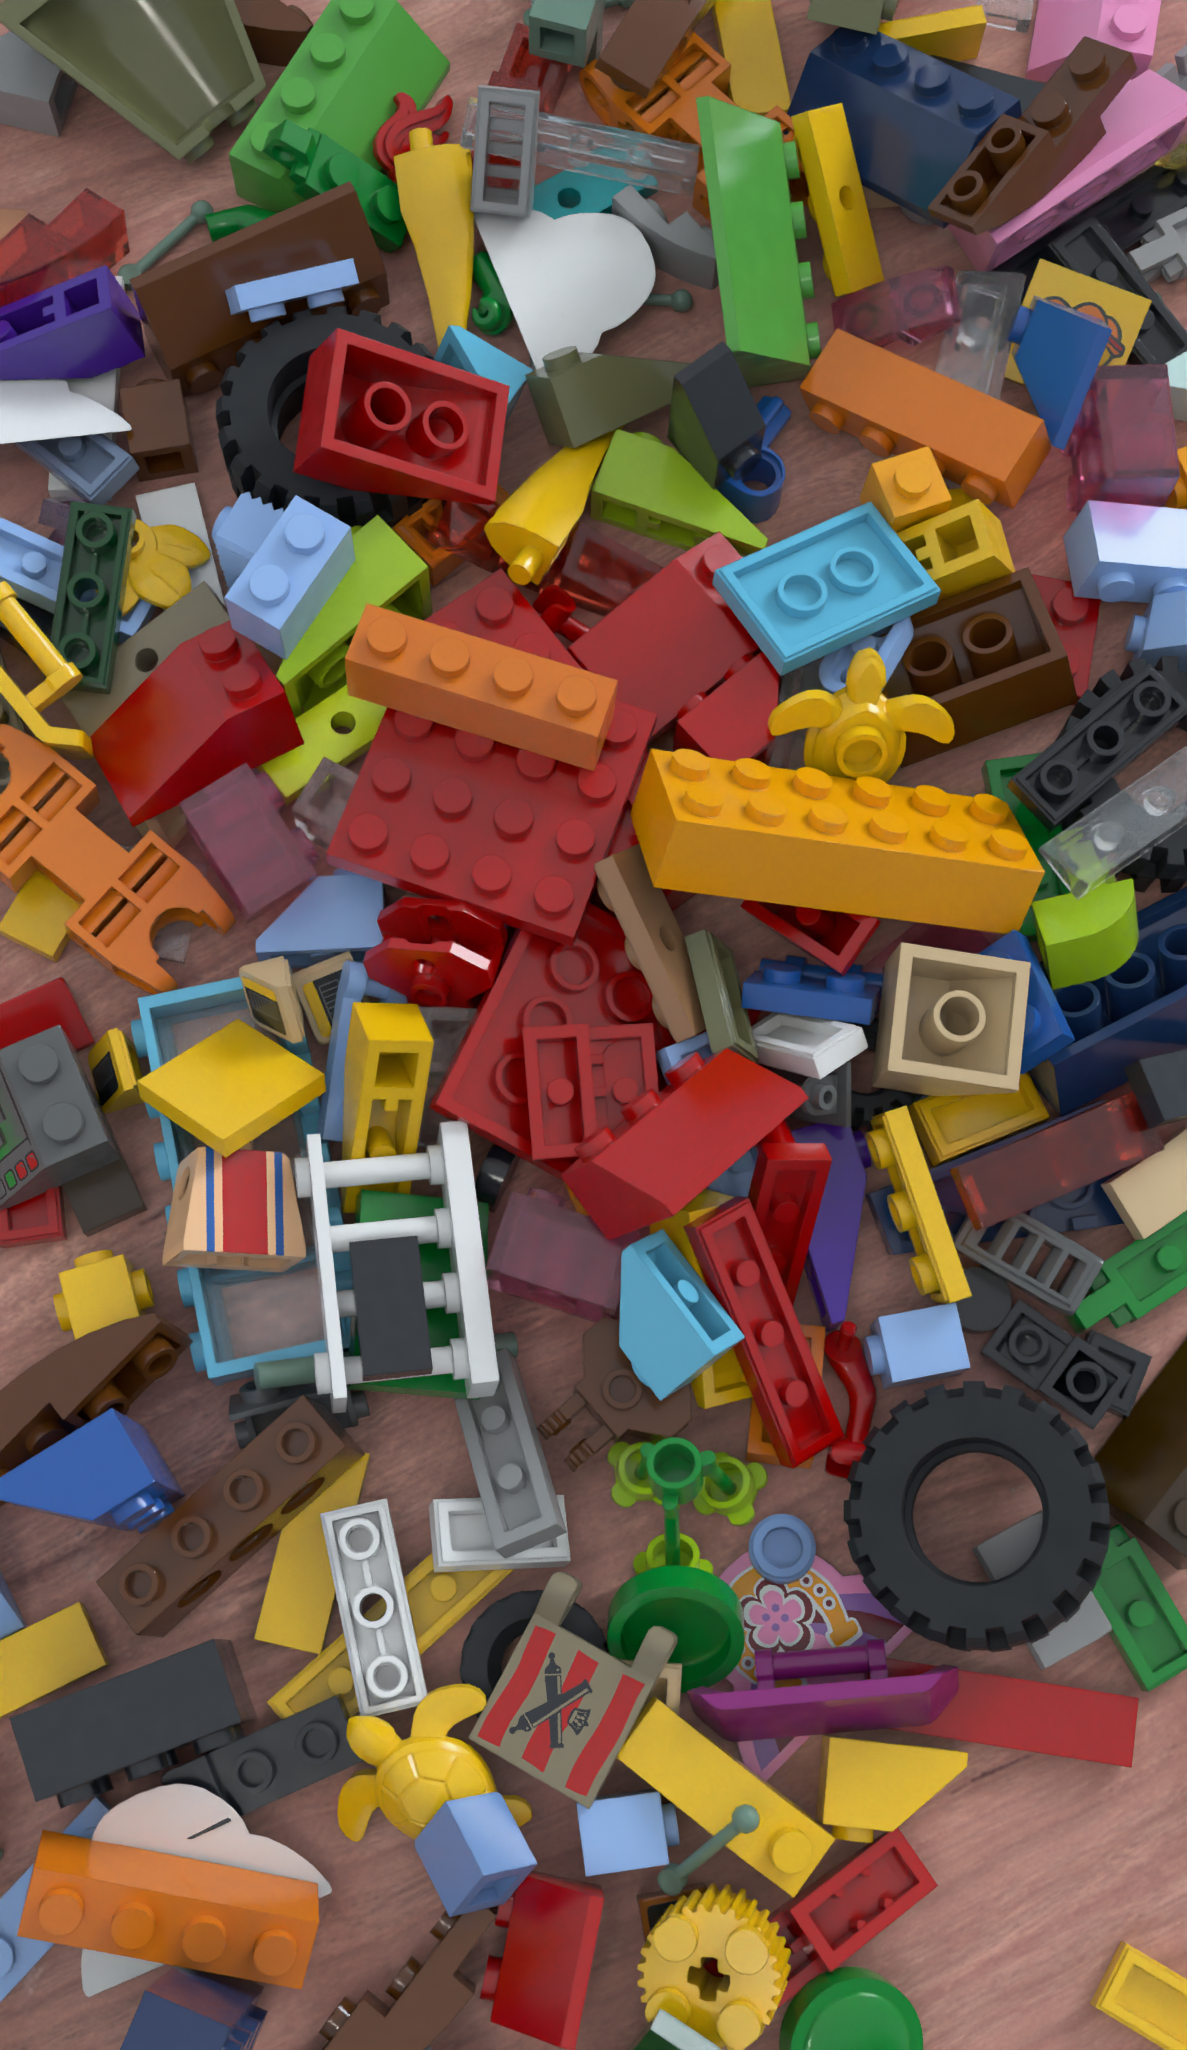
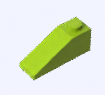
[590,428,768,558]

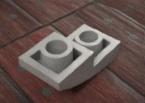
[612,184,719,290]

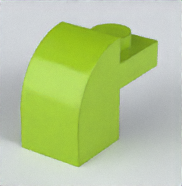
[1031,843,1139,990]

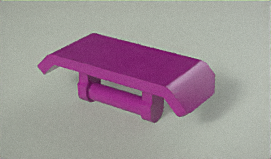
[687,1638,959,1742]

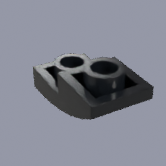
[980,1298,1132,1430]

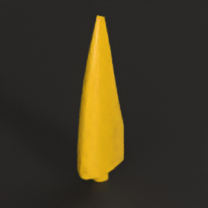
[394,128,474,348]
[484,424,627,585]

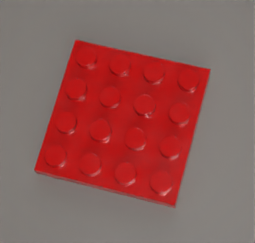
[326,700,658,947]
[429,903,761,1228]

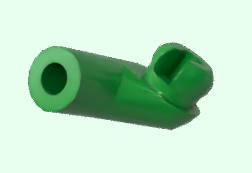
[472,251,514,336]

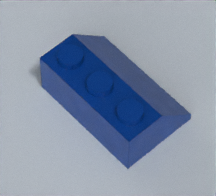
[0,1408,185,1534]

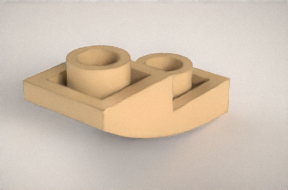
[1101,1124,1187,1240]

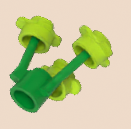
[607,1437,768,1575]

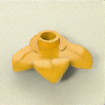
[95,519,211,617]

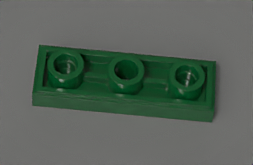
[44,501,136,694]

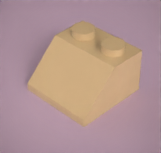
[872,942,1031,1096]

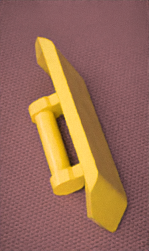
[0,581,94,761]

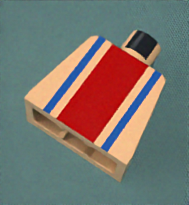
[163,1140,306,1272]

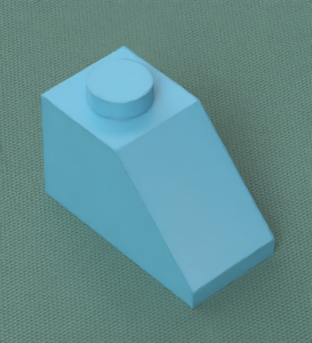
[619,1229,745,1401]

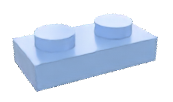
[225,258,359,323]

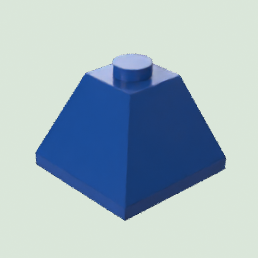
[1006,295,1112,450]

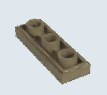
[60,581,230,737]

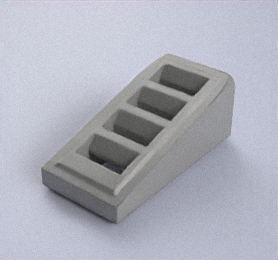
[470,85,540,218]

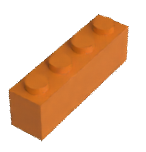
[799,328,1052,509]
[345,603,618,771]
[17,1830,319,1990]

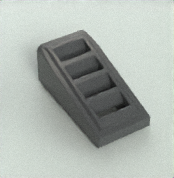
[953,1190,1104,1316]

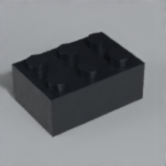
[9,1639,257,1809]

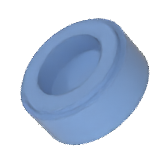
[749,1514,816,1584]

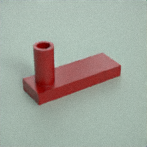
[748,1119,832,1306]

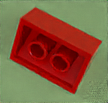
[560,1048,808,1240]

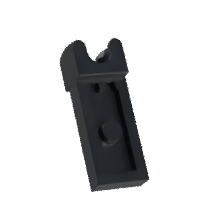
[161,1693,364,1839]

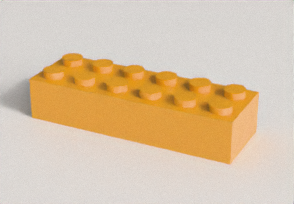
[630,749,1045,934]

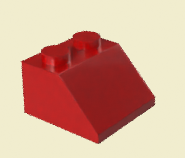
[480,1871,604,2050]

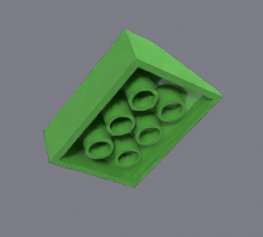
[696,96,822,388]

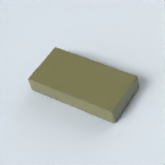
[685,929,759,1064]

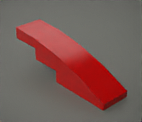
[703,1827,938,2009]

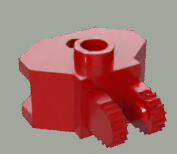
[363,897,508,1020]

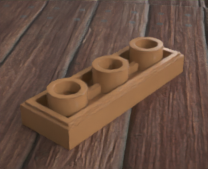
[594,844,706,1043]

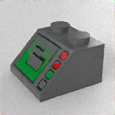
[0,1024,121,1211]

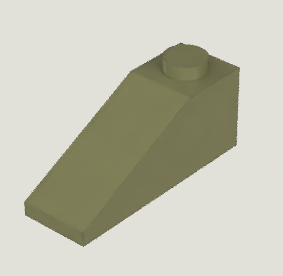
[525,346,691,448]

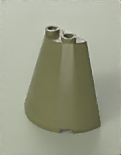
[0,0,267,164]

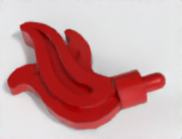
[372,92,453,183]

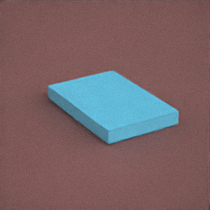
[712,501,941,676]

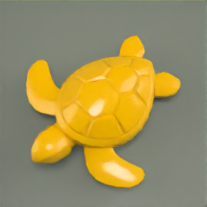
[767,647,955,783]
[337,1684,533,1842]

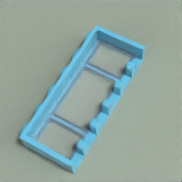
[131,966,352,1386]

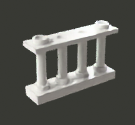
[294,1121,499,1414]

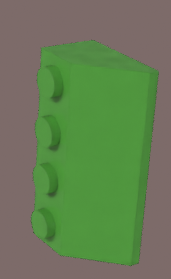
[228,0,450,213]

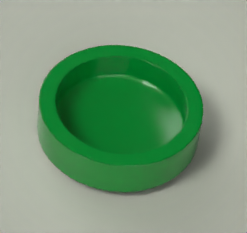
[607,1565,745,1693]
[779,1967,923,2050]

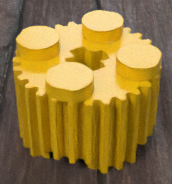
[637,1883,791,2050]

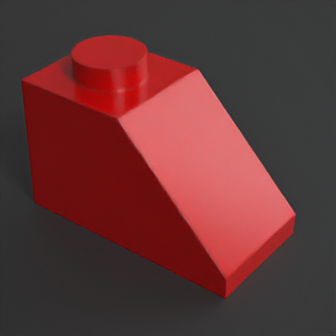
[740,900,881,976]

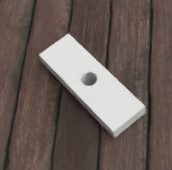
[320,1498,428,1716]

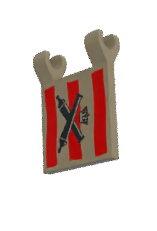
[468,1572,678,1809]

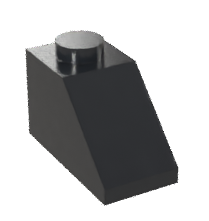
[667,341,766,490]

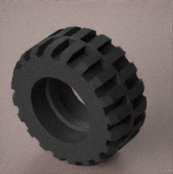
[216,307,434,528]
[844,1381,1110,1652]

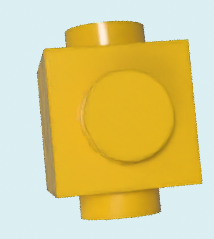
[53,1250,155,1340]

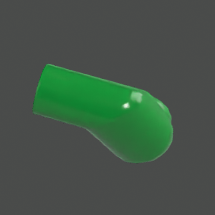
[205,204,278,242]

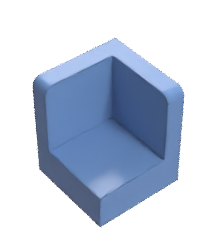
[415,1792,538,1917]

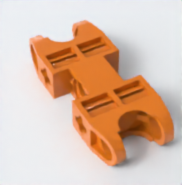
[579,31,809,223]
[0,724,236,995]

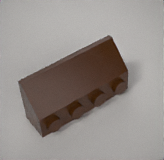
[129,181,390,397]

